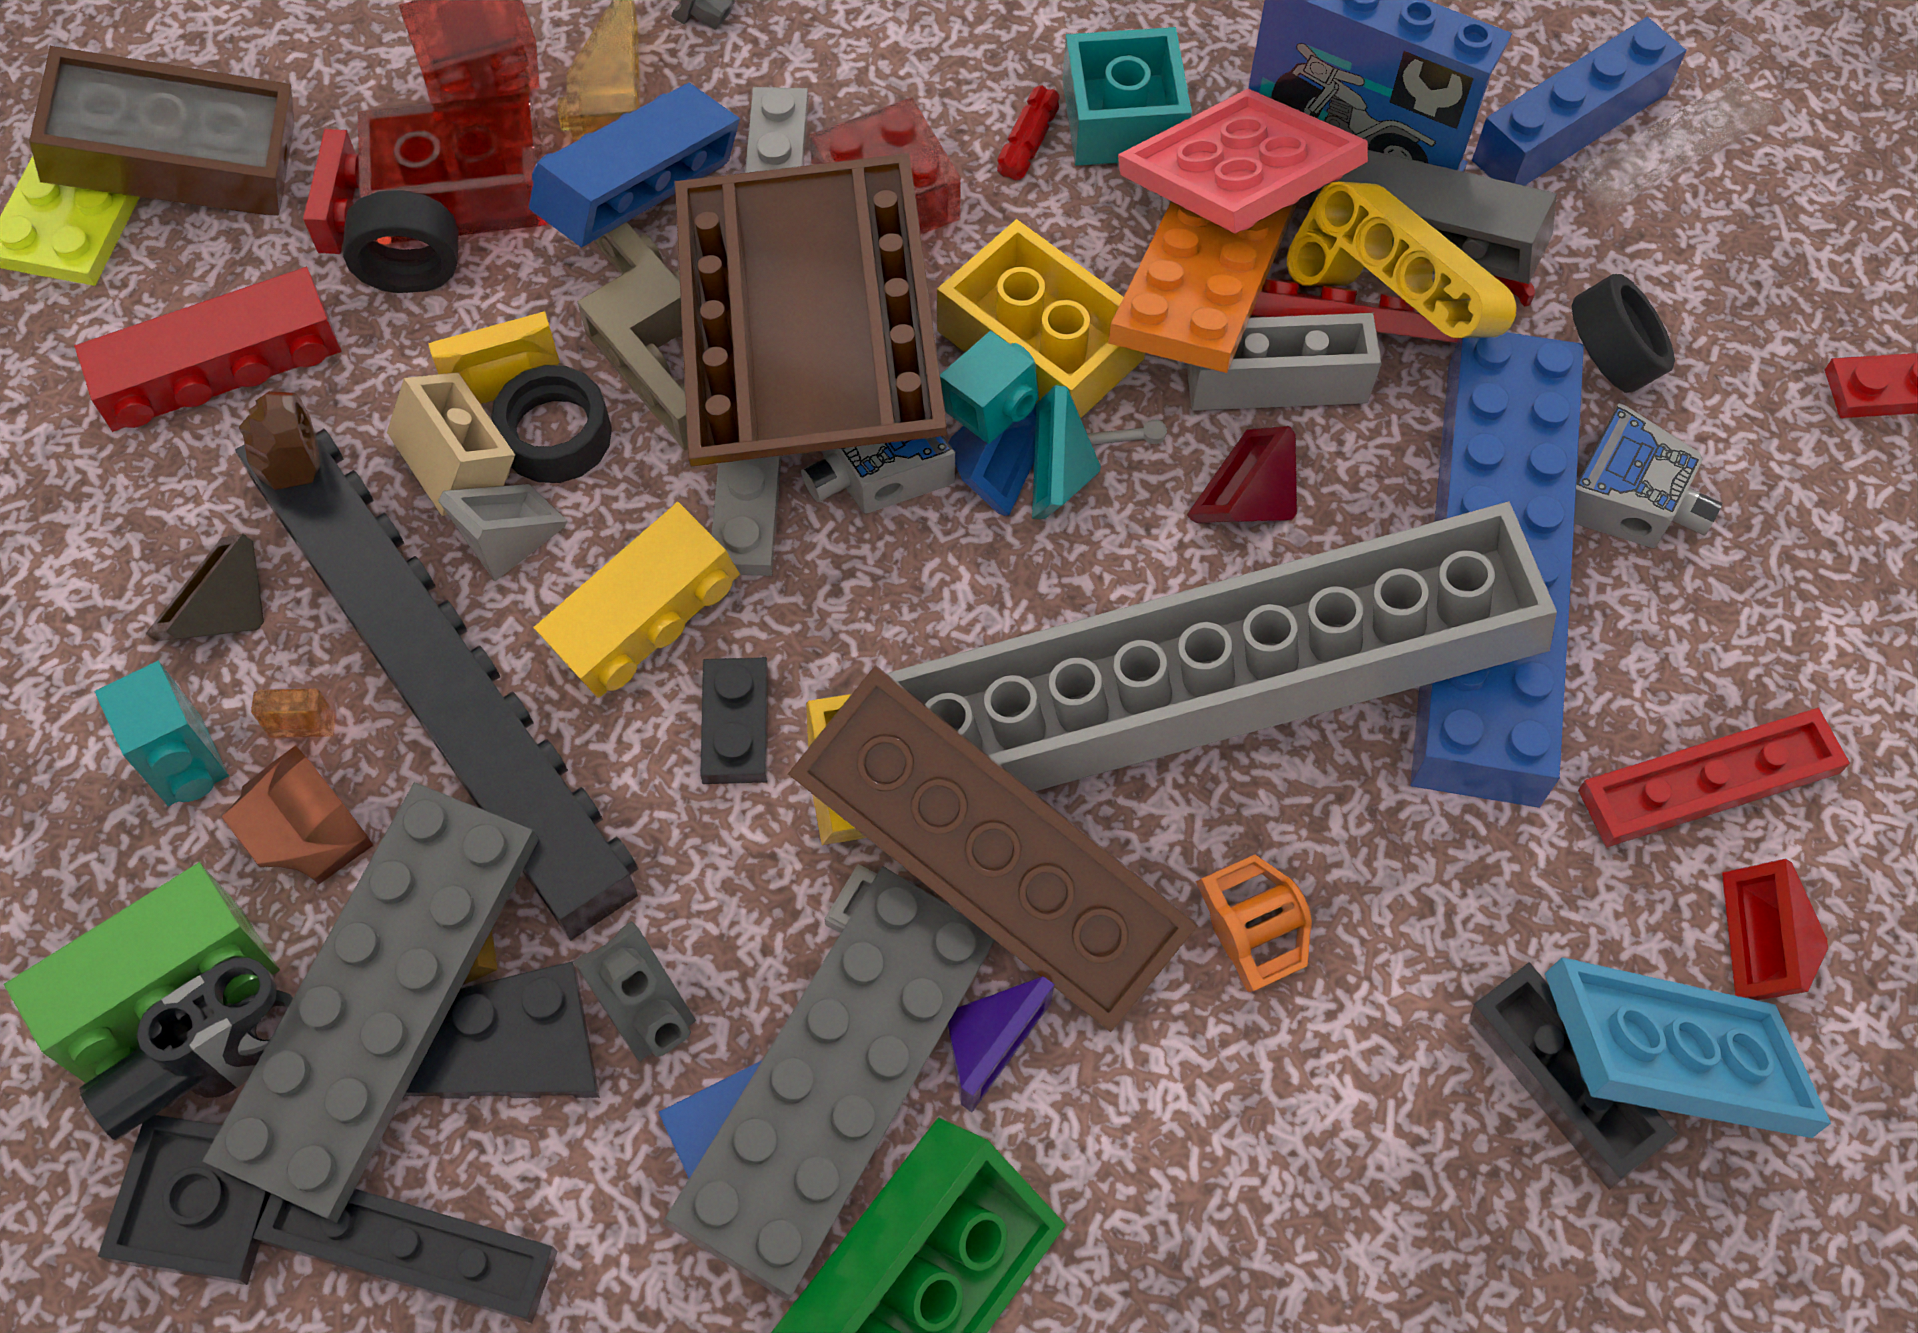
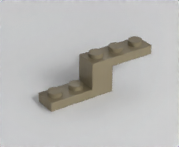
[577,220,688,450]

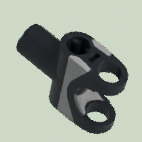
[79,957,293,1141]

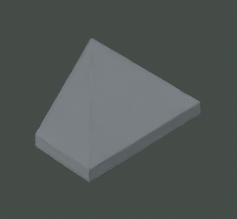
[438,484,568,581]

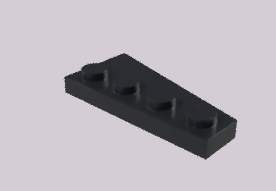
[402,961,600,1099]

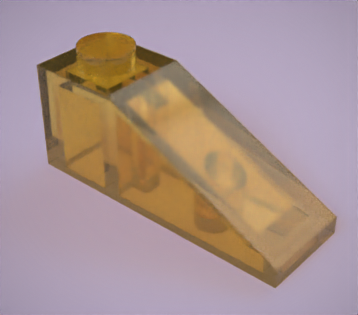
[557,0,641,143]

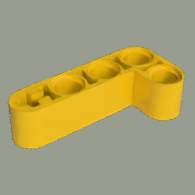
[1287,182,1516,338]

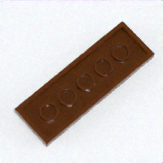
[788,665,1198,1032]

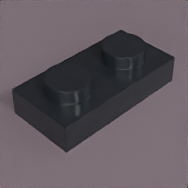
[700,657,768,784]

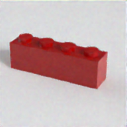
[74,266,342,432]

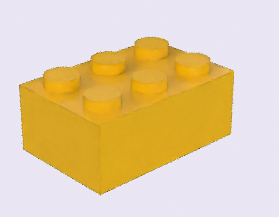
[937,219,1145,418]

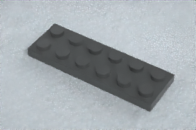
[202,782,539,1223]
[663,866,995,1301]

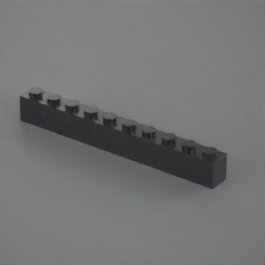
[235,428,639,941]

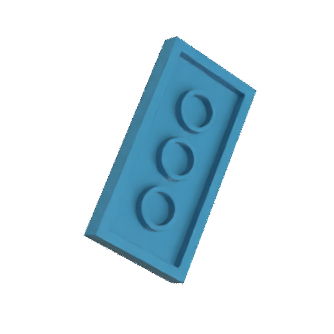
[1544,957,1831,1138]

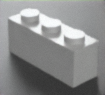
[1186,313,1381,411]

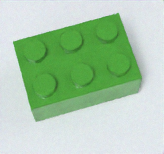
[4,862,280,1083]

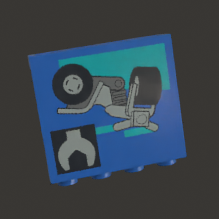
[1248,0,1512,172]

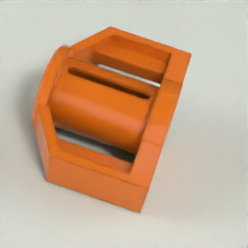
[1195,854,1312,992]

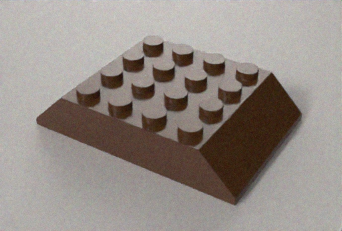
[675,153,948,467]

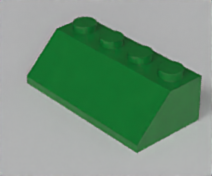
[771,1117,1066,1333]

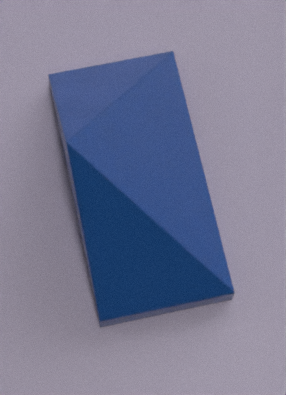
[948,404,1036,516]

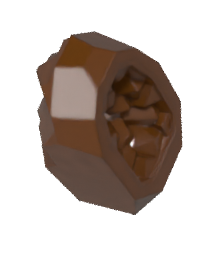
[239,391,320,490]

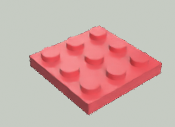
[1118,89,1368,233]

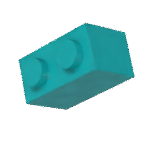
[94,660,229,807]

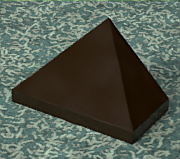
[145,534,264,641]

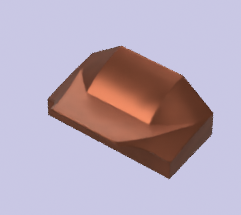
[221,745,374,885]

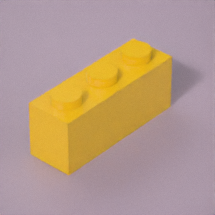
[533,501,740,698]

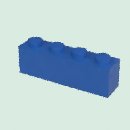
[1472,16,1687,186]
[529,82,740,248]

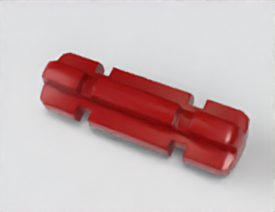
[997,85,1060,181]

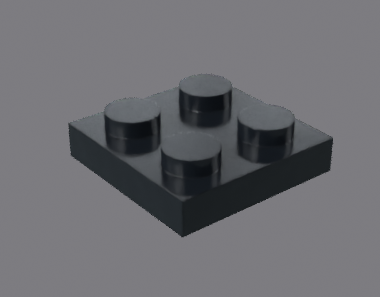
[97,1115,271,1285]

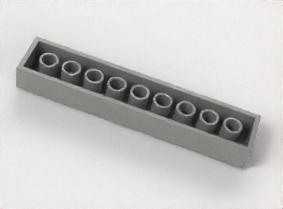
[886,501,1557,792]

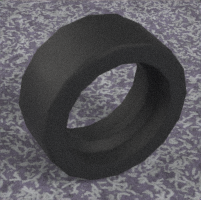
[343,190,459,293]
[1571,274,1675,393]
[491,365,612,483]

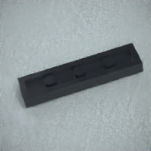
[253,1189,558,1323]

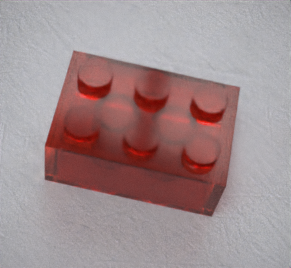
[399,0,540,120]
[357,92,548,245]

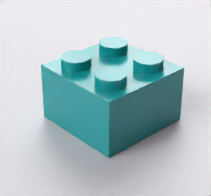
[1062,27,1192,166]

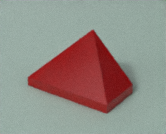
[1722,859,1828,1001]

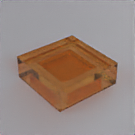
[251,688,336,738]

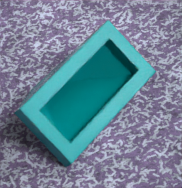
[1032,385,1101,519]

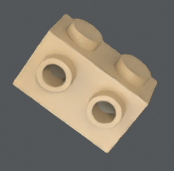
[387,373,515,516]

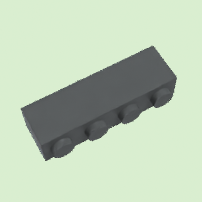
[1309,150,1557,284]

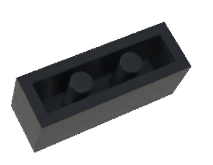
[1469,962,1678,1190]

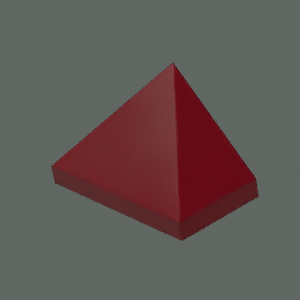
[1187,426,1297,523]

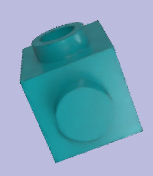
[940,330,1039,444]

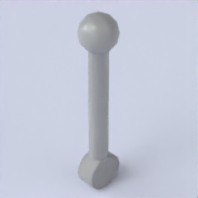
[1087,420,1167,445]

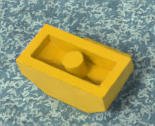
[428,311,560,404]

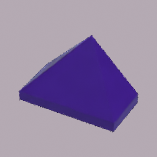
[948,977,1054,1112]

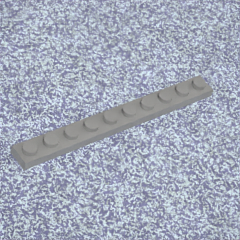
[712,87,809,576]

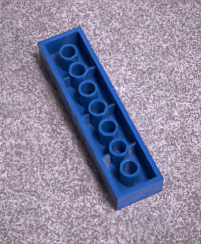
[1410,332,1584,808]

